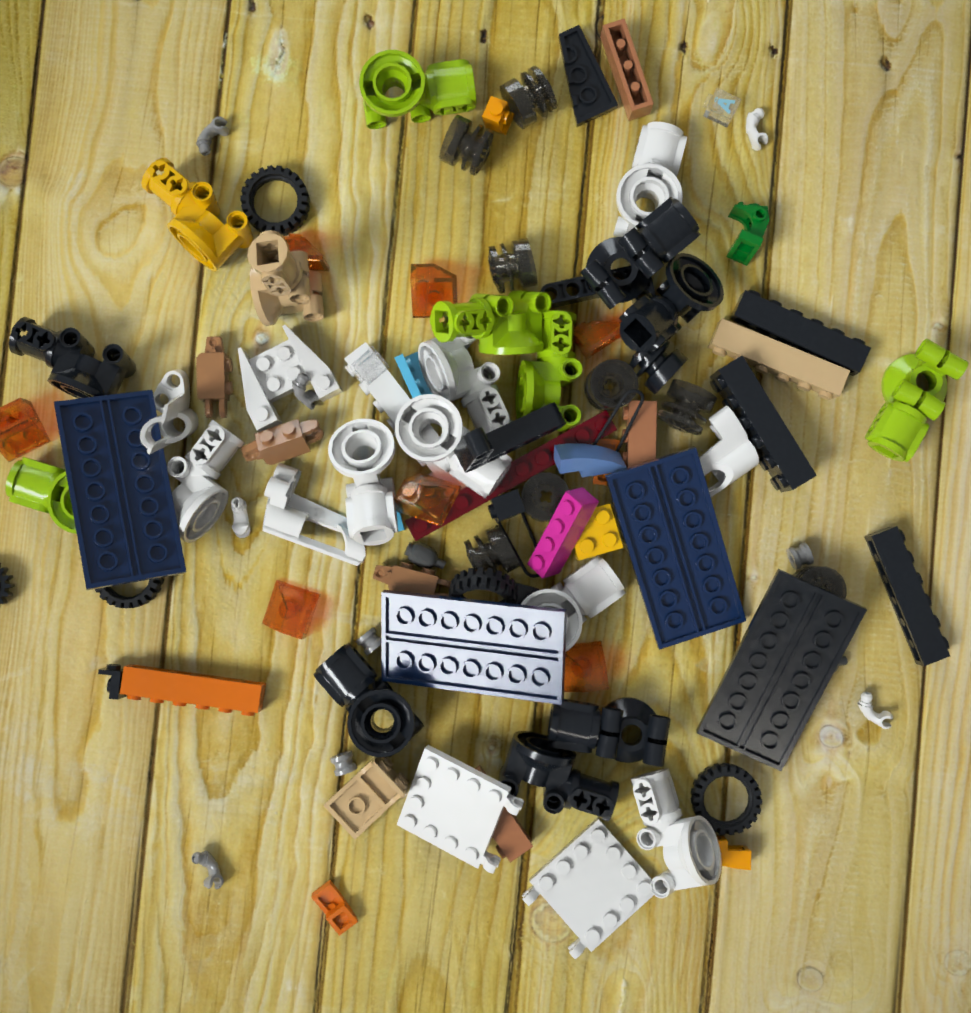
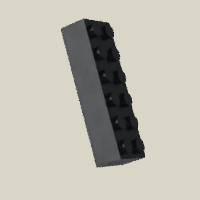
[710,356,817,493]

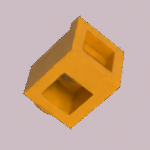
[482,96,515,135]

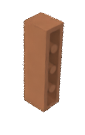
[600,18,654,121]
[622,400,657,468]
[475,765,533,863]

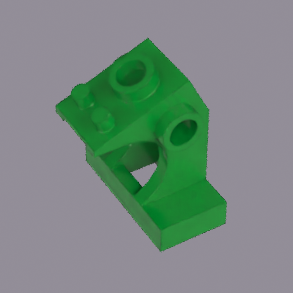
[726,202,769,266]

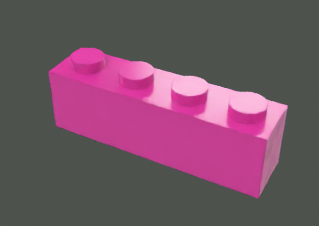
[527,487,599,579]

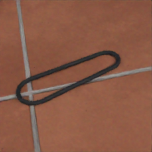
[592,389,644,452]
[495,513,539,578]

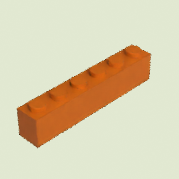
[120,664,266,716]

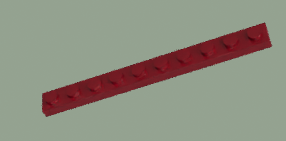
[404,410,617,541]

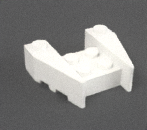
[238,325,343,432]

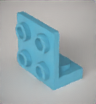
[394,352,432,398]

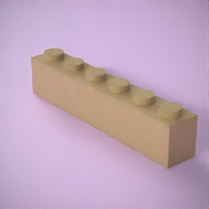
[707,318,850,400]

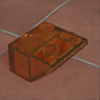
[0,398,51,462]

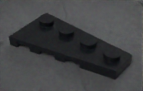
[558,25,618,127]

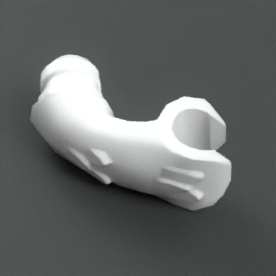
[746,108,768,151]
[231,497,251,538]
[857,692,893,729]

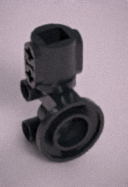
[580,197,701,309]
[619,253,724,353]
[9,317,136,399]
[313,643,424,757]
[547,697,671,767]
[499,731,619,821]

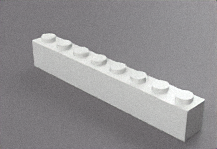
[344,342,467,498]

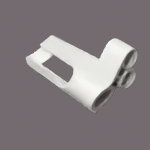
[140,369,198,455]
[699,405,759,497]
[262,463,366,566]

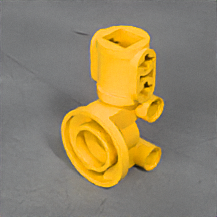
[141,158,254,272]

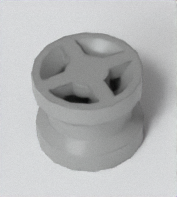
[787,542,814,570]
[355,627,381,656]
[330,750,357,776]

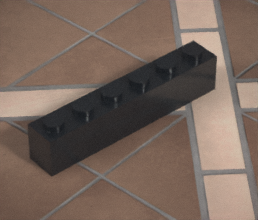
[730,290,871,376]
[864,526,950,666]

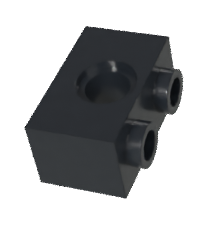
[488,489,526,523]

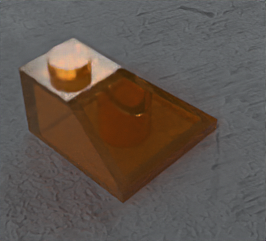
[283,233,330,271]
[410,264,458,318]
[573,321,621,360]
[394,473,462,526]
[262,580,320,640]
[564,641,609,692]

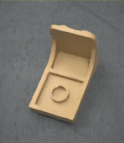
[323,757,410,839]

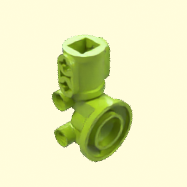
[359,50,477,129]
[430,290,552,355]
[515,310,582,432]
[865,339,969,462]
[5,457,77,534]

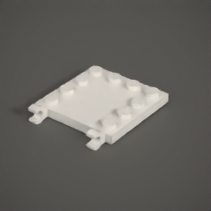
[397,745,525,874]
[522,817,654,959]

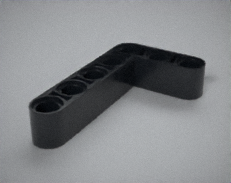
[540,266,656,308]
[454,402,566,473]

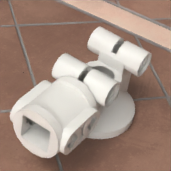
[613,122,687,237]
[418,336,513,434]
[393,394,512,498]
[167,419,245,543]
[328,419,398,546]
[521,555,626,651]
[631,768,722,898]

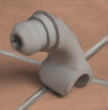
[196,116,229,156]
[292,373,319,410]
[192,850,224,889]

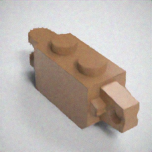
[196,336,233,418]
[241,419,324,465]
[373,562,451,597]

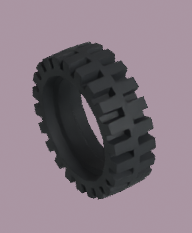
[240,165,310,236]
[448,567,518,604]
[95,577,164,608]
[690,763,762,835]

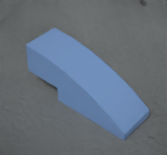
[554,443,627,478]

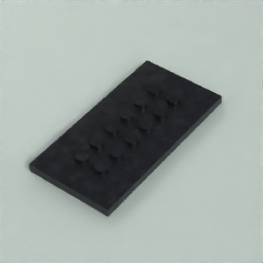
[696,569,867,771]

